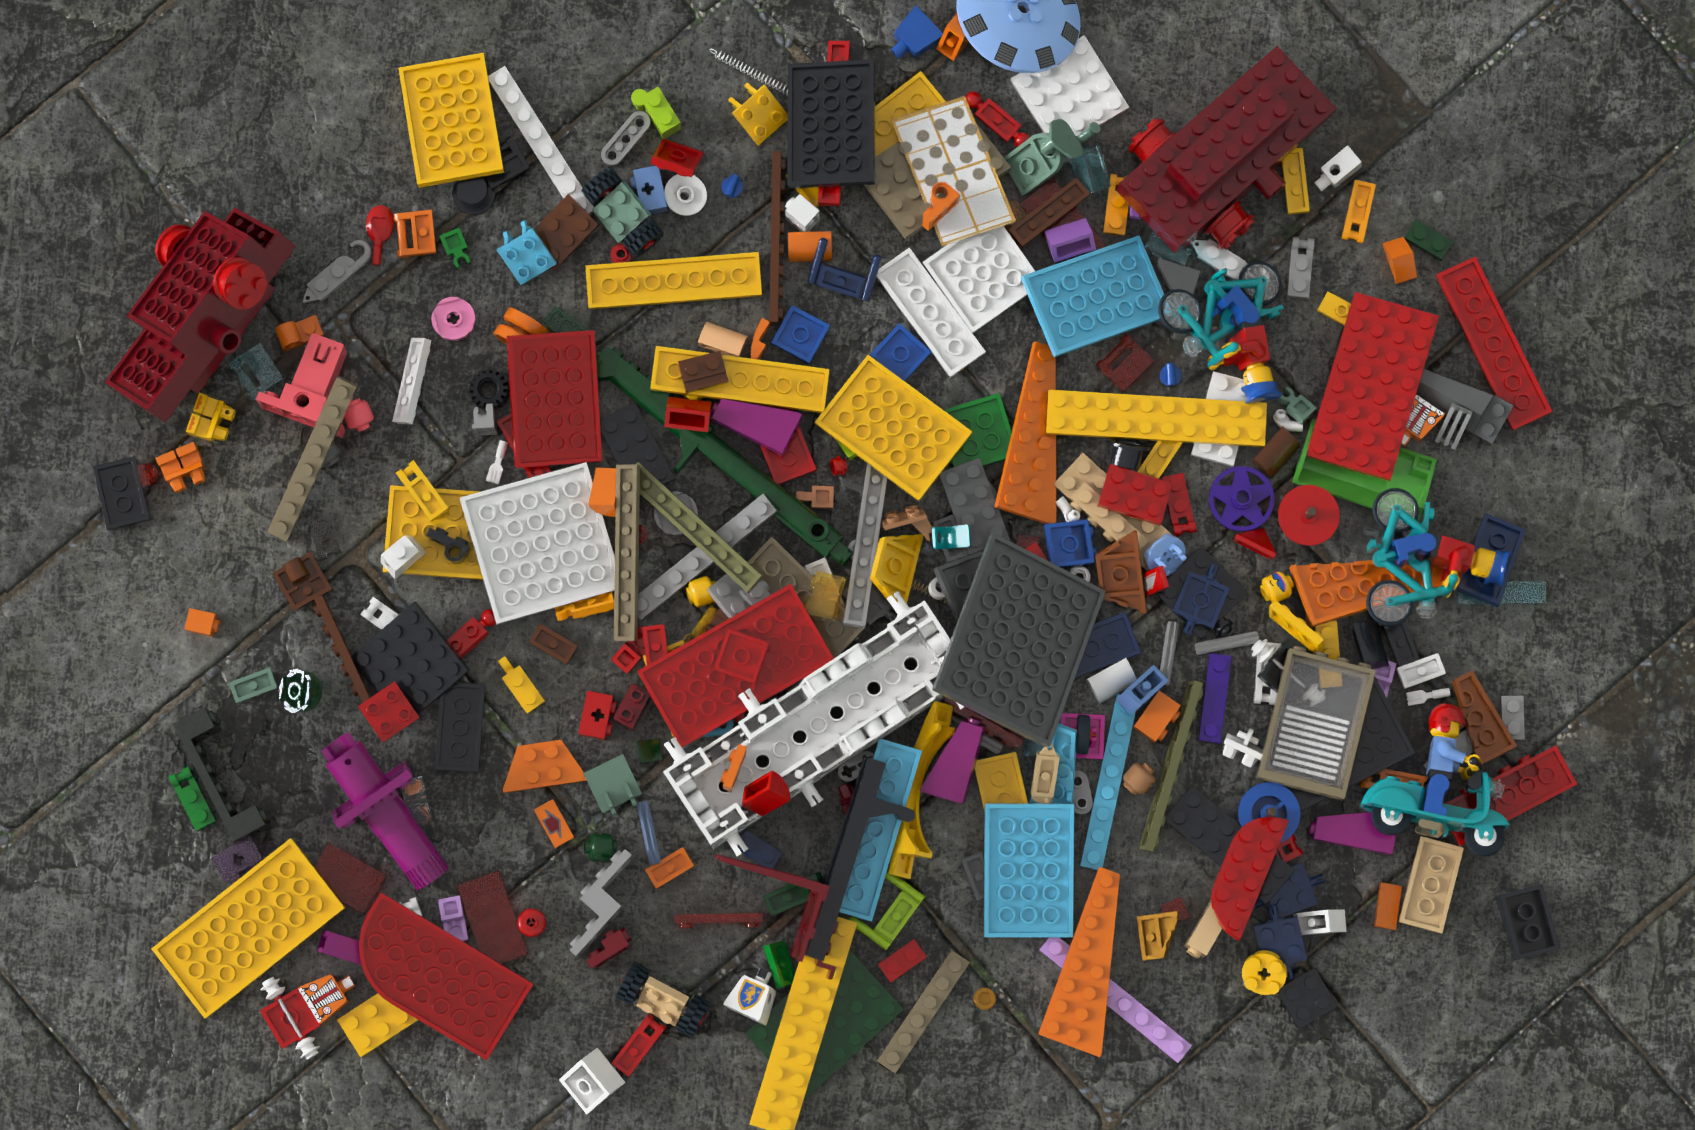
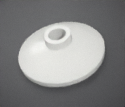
[664,174,707,216]

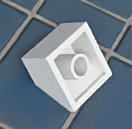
[559,1048,625,1114]

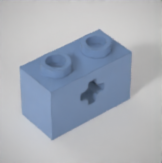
[630,166,668,215]
[1116,665,1169,716]

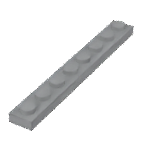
[843,463,887,629]
[638,494,778,621]

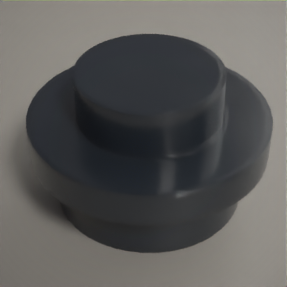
[1213,617,1233,637]

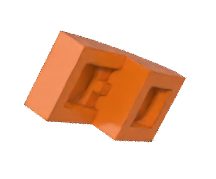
[751,318,770,360]

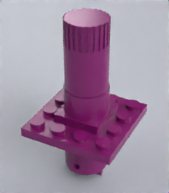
[321,732,449,890]

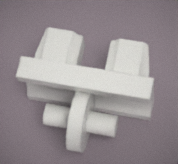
[1223,728,1263,768]

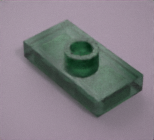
[542,306,589,333]

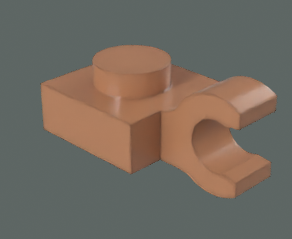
[796,486,834,509]

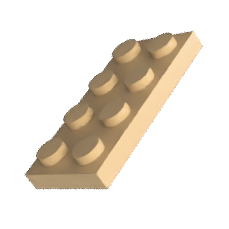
[1398,836,1464,934]

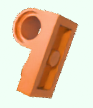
[922,182,960,231]
[275,315,324,352]

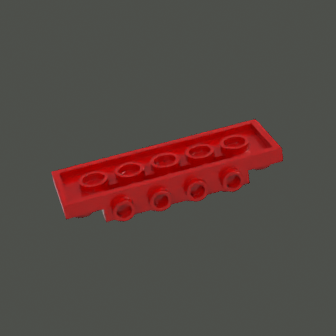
[1445,745,1577,846]

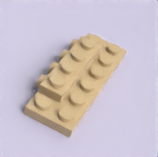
[1055,453,1173,572]

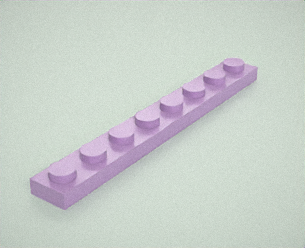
[1039,937,1192,1063]

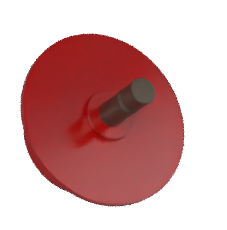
[1278,485,1340,546]

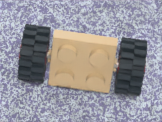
[616,962,711,1038]

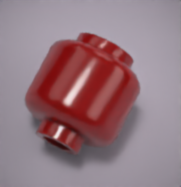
[517,908,547,938]

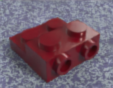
[587,928,632,970]

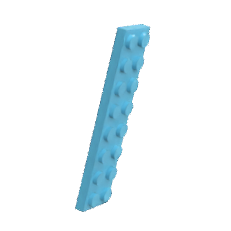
[839,738,922,922]

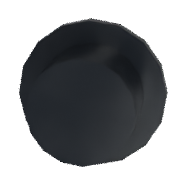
[452,176,495,215]
[1107,438,1150,469]

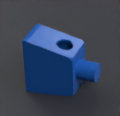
[891,6,943,59]

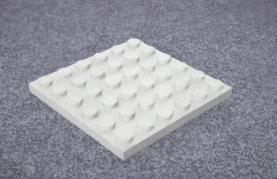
[460,462,615,625]

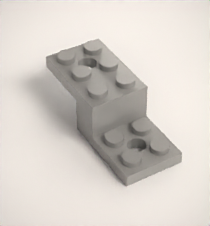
[570,849,634,958]

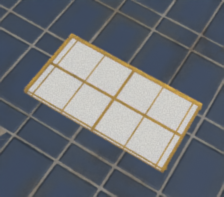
[891,96,1016,246]

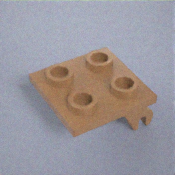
[881,505,934,541]

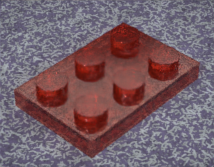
[315,843,386,914]

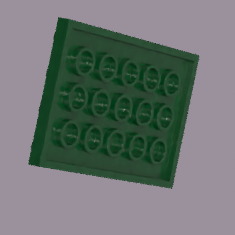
[745,949,904,1100]

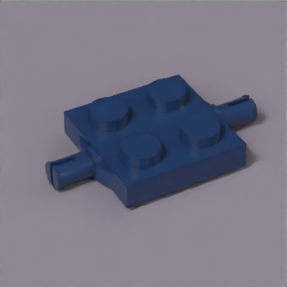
[1172,564,1230,636]
[1254,862,1325,917]
[1254,904,1308,980]

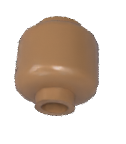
[1123,762,1156,795]

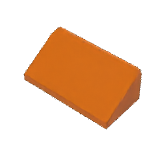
[1374,882,1402,930]

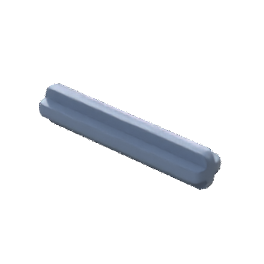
[637,801,661,865]

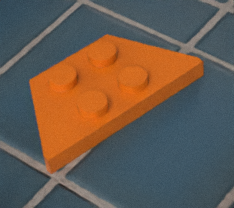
[503,740,587,793]

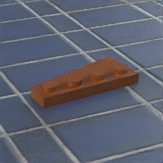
[1452,670,1517,765]

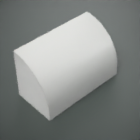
[1086,658,1137,704]

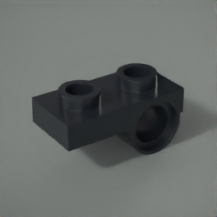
[426,527,471,564]

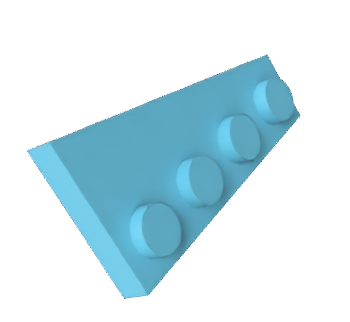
[1029,723,1077,804]

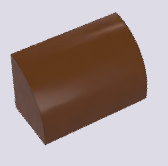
[1252,426,1300,479]

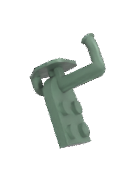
[1004,119,1101,196]

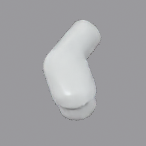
[1273,409,1303,432]
[1055,496,1080,522]

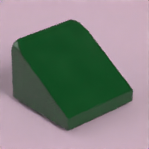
[636,738,662,764]

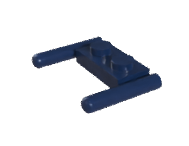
[807,238,882,301]

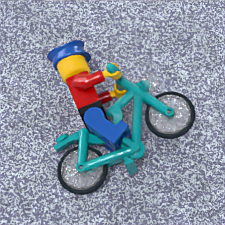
[1158,261,1284,404]
[1366,488,1511,626]

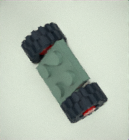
[581,167,664,257]

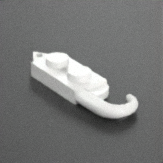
[1192,239,1269,291]

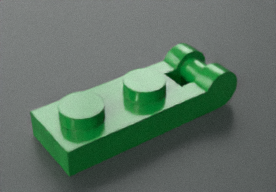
[168,766,217,831]

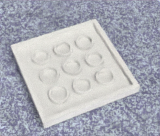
[1010,35,1129,136]
[923,226,1035,334]

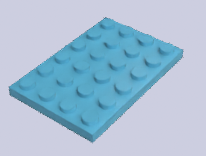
[1021,235,1172,358]
[984,803,1074,938]

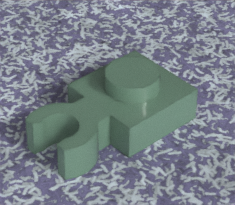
[1276,387,1317,425]

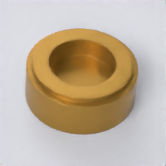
[973,988,996,1010]

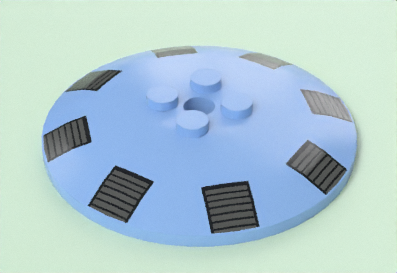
[957,0,1081,73]

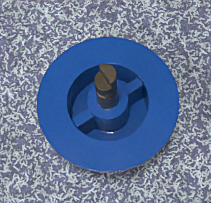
[1238,782,1300,843]

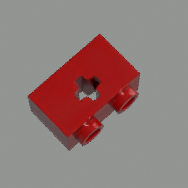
[578,691,617,741]

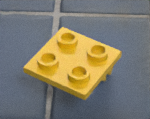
[728,83,788,146]

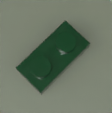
[1404,220,1453,261]

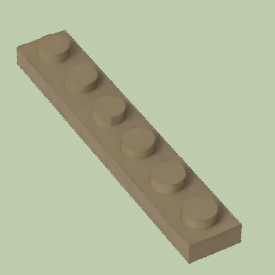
[877,950,970,1073]

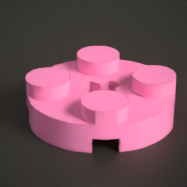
[431,297,476,341]

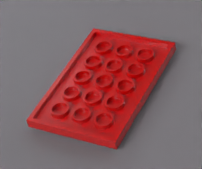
[507,330,602,468]

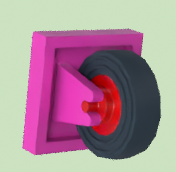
[1060,713,1105,760]

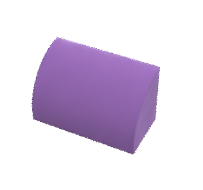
[1044,218,1096,262]

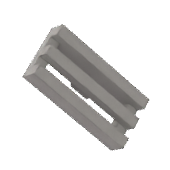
[1435,403,1473,450]

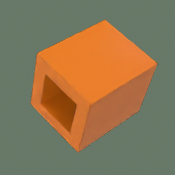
[184,608,220,637]

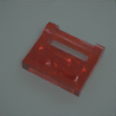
[1096,333,1154,392]

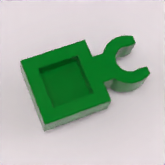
[439,228,471,269]

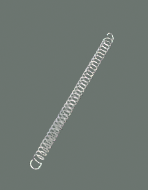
[709,49,788,96]

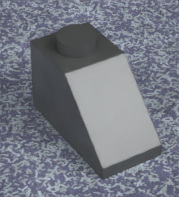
[1156,258,1200,301]

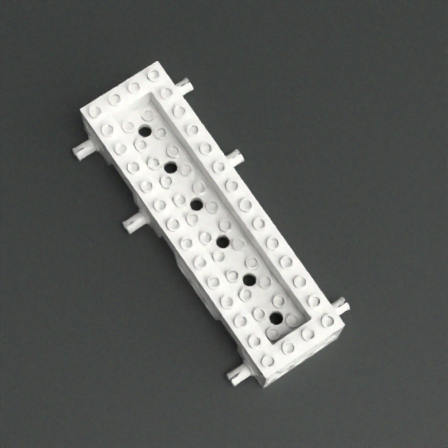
[663,591,965,857]

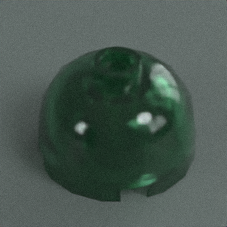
[279,669,322,713]

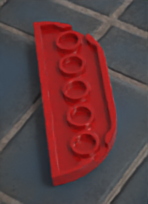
[1211,817,1289,941]

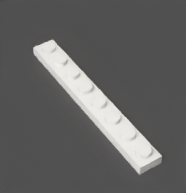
[488,66,594,214]

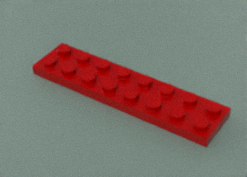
[1436,256,1552,431]

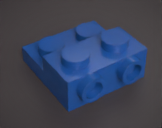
[1044,519,1097,568]

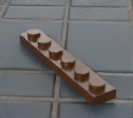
[313,595,371,705]

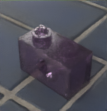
[211,836,265,883]

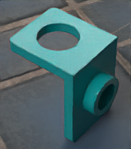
[932,525,971,549]

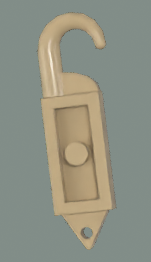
[1031,743,1060,803]

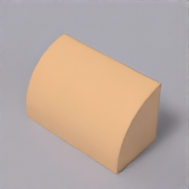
[698,322,748,357]

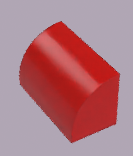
[664,397,712,432]
[742,771,790,817]

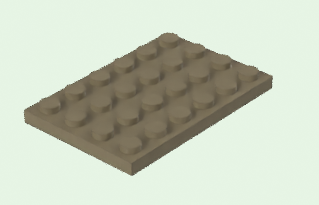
[864,108,1011,240]

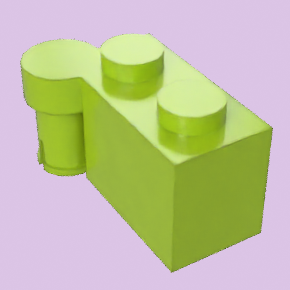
[631,87,682,139]

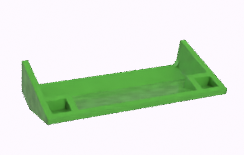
[1292,418,1437,521]

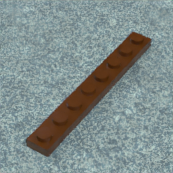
[769,151,786,326]

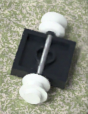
[1251,639,1326,707]

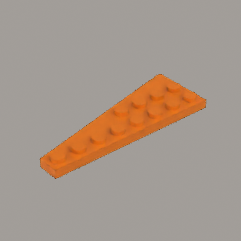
[994,341,1056,524]
[1289,560,1463,627]
[1038,867,1120,1057]

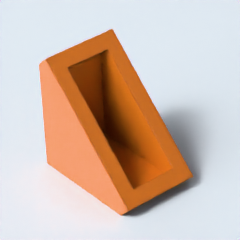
[1382,237,1417,284]

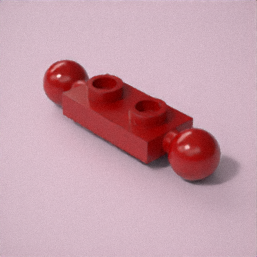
[965,91,1030,147]
[447,609,496,659]

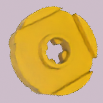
[1242,950,1287,995]

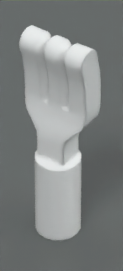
[486,440,508,485]
[1406,688,1451,706]

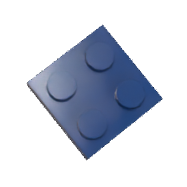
[771,305,830,364]
[870,323,931,381]

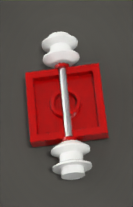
[260,977,321,1060]

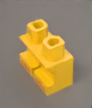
[186,393,236,442]

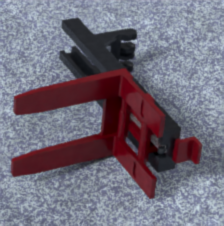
[714,757,916,980]

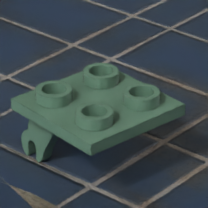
[583,754,642,816]

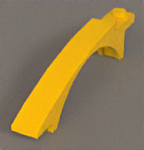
[888,701,955,879]

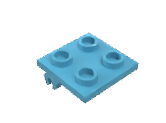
[497,220,557,285]

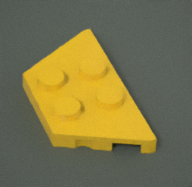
[870,534,924,606]

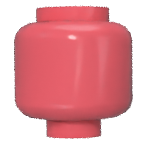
[344,398,374,432]

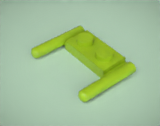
[849,869,925,950]

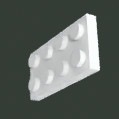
[1191,371,1247,467]

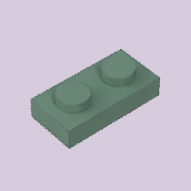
[229,667,278,704]

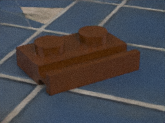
[678,351,729,393]

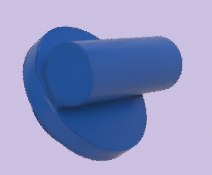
[721,174,743,198]
[1159,363,1181,387]

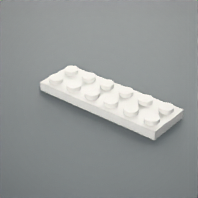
[877,248,986,378]

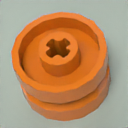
[493,307,550,345]

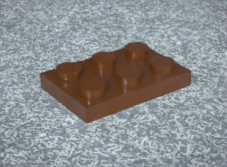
[534,194,600,271]

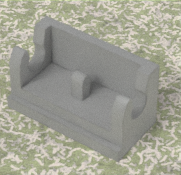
[472,403,498,436]

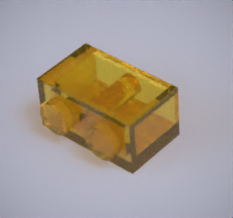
[805,571,846,620]

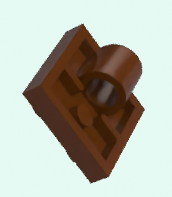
[272,551,333,612]

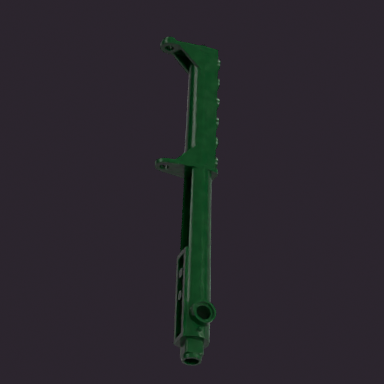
[596,346,854,566]

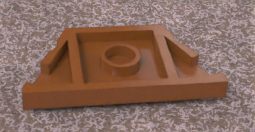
[1095,530,1147,614]

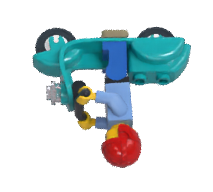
[1359,703,1510,856]

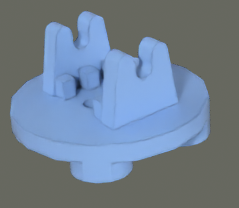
[1144,533,1187,576]

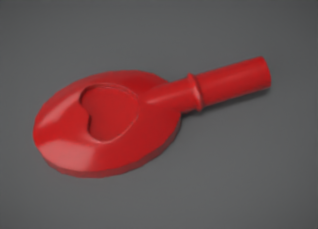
[366,205,394,266]

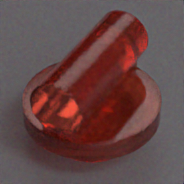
[137,463,159,487]

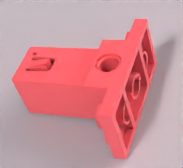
[256,333,347,438]

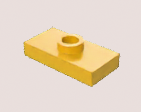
[1317,291,1351,326]

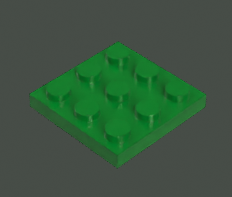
[944,393,1012,467]

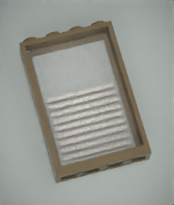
[1256,646,1376,801]

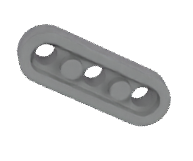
[601,111,651,167]

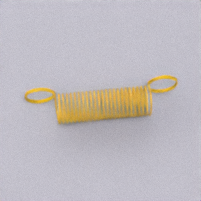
[683,602,717,643]

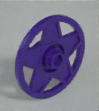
[1209,466,1275,532]

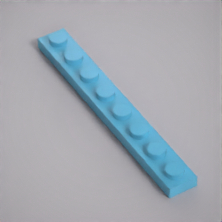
[1080,694,1136,870]

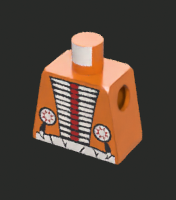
[1401,395,1445,447]
[298,974,355,1025]

